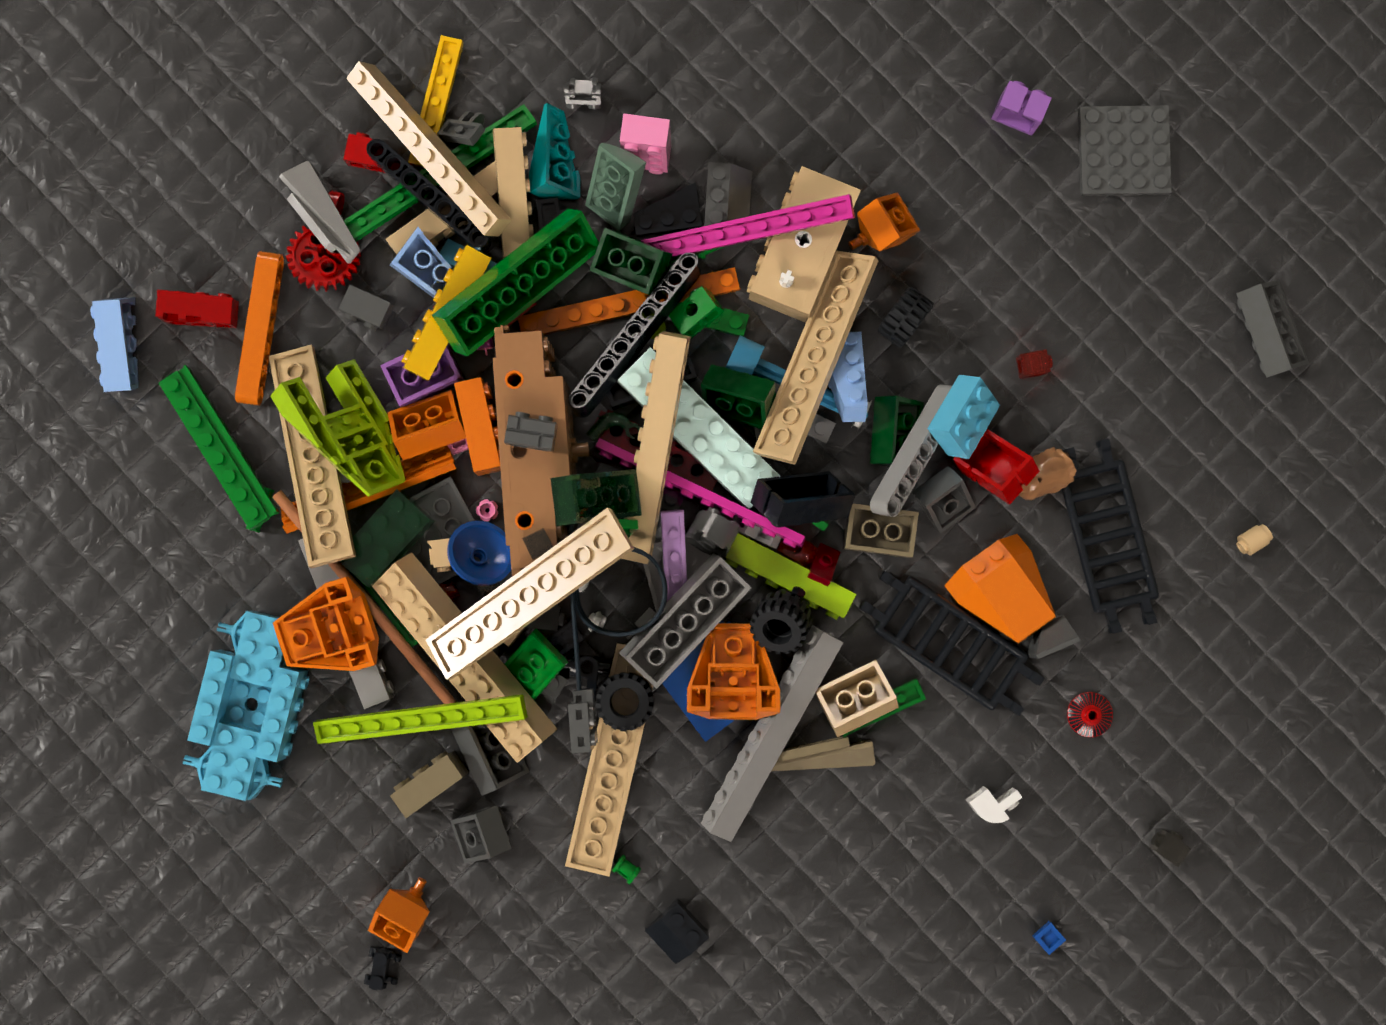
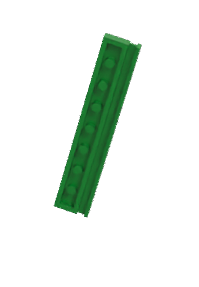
[159,365,280,530]

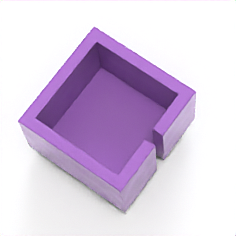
[991,81,1051,136]

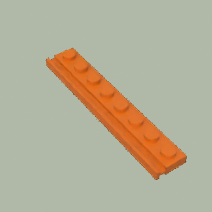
[280,445,456,534]

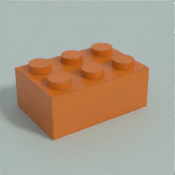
[387,390,466,460]

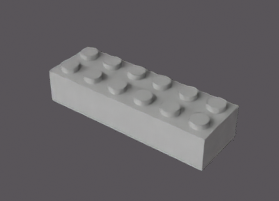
[619,553,751,689]

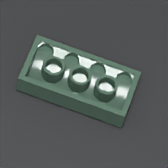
[585,143,646,231]

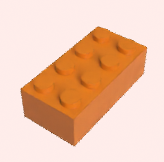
[454,377,501,476]

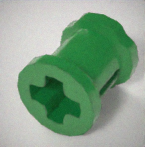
[611,854,641,885]

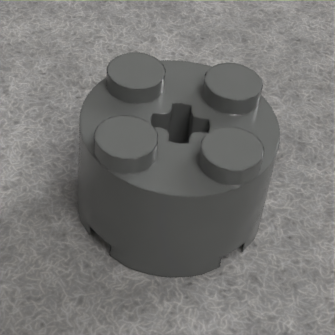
[686,507,740,558]

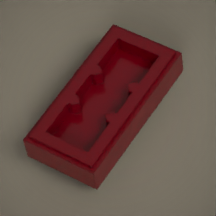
[807,543,841,587]

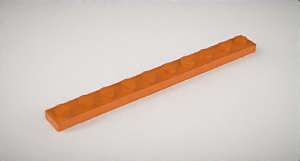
[518,267,740,335]

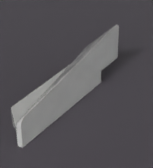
[279,161,360,263]

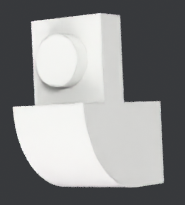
[966,786,1022,823]

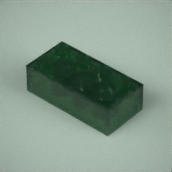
[550,469,642,526]
[339,489,435,588]

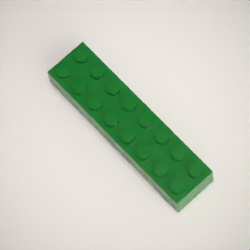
[432,209,599,356]

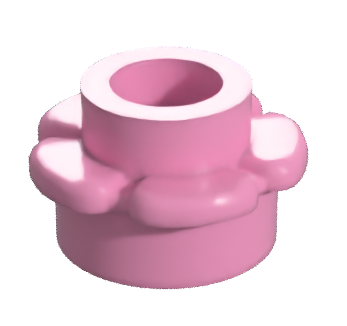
[476,499,498,522]

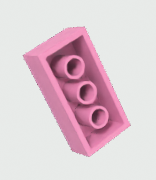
[620,114,671,175]

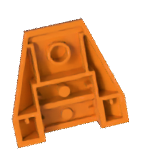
[944,534,1056,644]
[273,576,379,671]
[687,623,780,720]

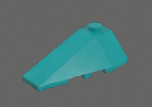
[529,103,580,200]

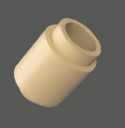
[1236,524,1273,555]

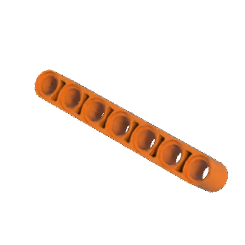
[235,251,284,406]

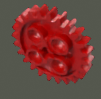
[286,226,361,292]

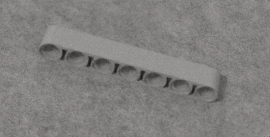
[870,384,952,517]

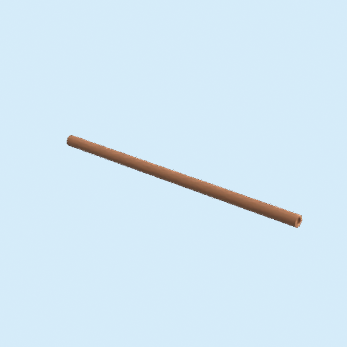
[272,490,456,704]

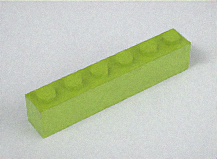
[725,533,856,620]

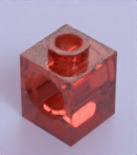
[1016,349,1053,379]
[777,539,818,568]

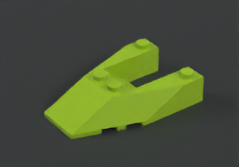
[270,359,406,497]

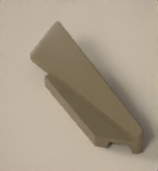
[772,736,875,771]

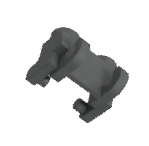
[564,78,602,109]

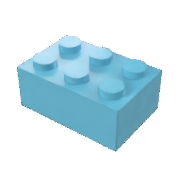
[927,375,1000,459]

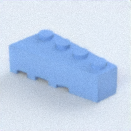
[390,227,453,298]
[90,297,138,392]
[828,332,868,422]

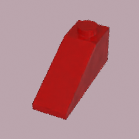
[343,132,401,173]

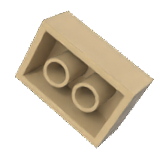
[815,660,899,737]

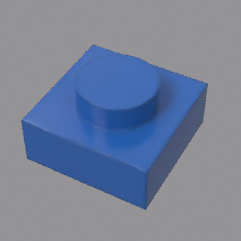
[1032,921,1066,955]

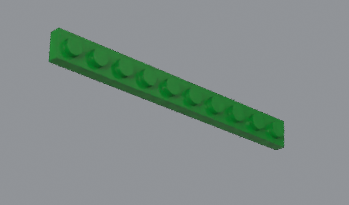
[343,104,537,242]

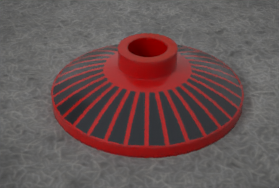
[1067,692,1113,737]

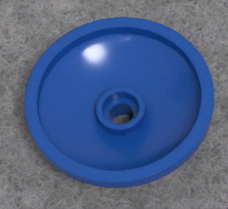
[447,521,511,586]

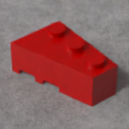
[155,289,239,328]

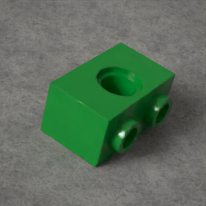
[669,286,724,339]

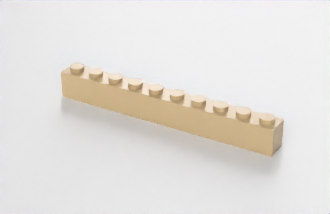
[346,61,512,237]
[621,331,691,564]

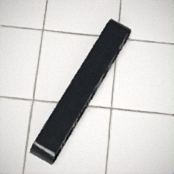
[366,139,491,252]

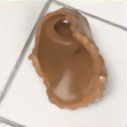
[1019,447,1076,500]

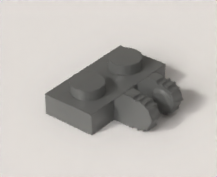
[437,111,485,146]

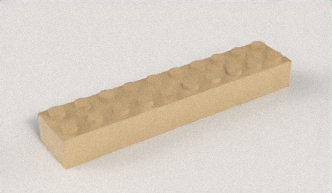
[372,552,557,763]

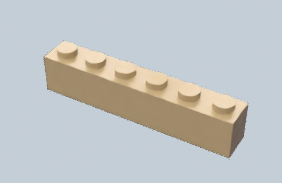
[493,127,534,259]
[386,161,498,255]

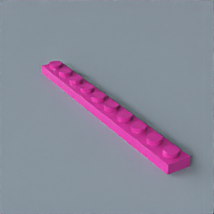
[640,194,855,258]
[596,438,805,548]

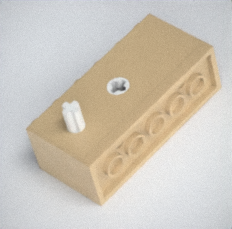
[747,166,861,323]

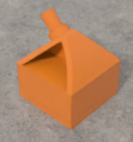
[848,192,921,251]
[368,878,430,953]

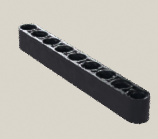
[569,253,701,418]

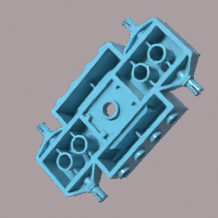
[183,610,309,801]

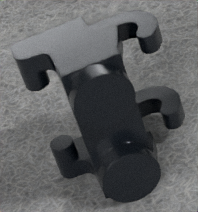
[364,946,402,990]

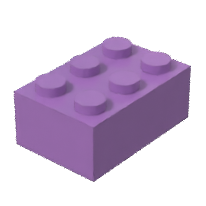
[380,344,465,407]

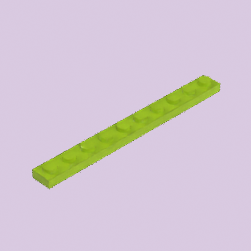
[313,694,528,744]

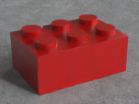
[953,429,1040,505]

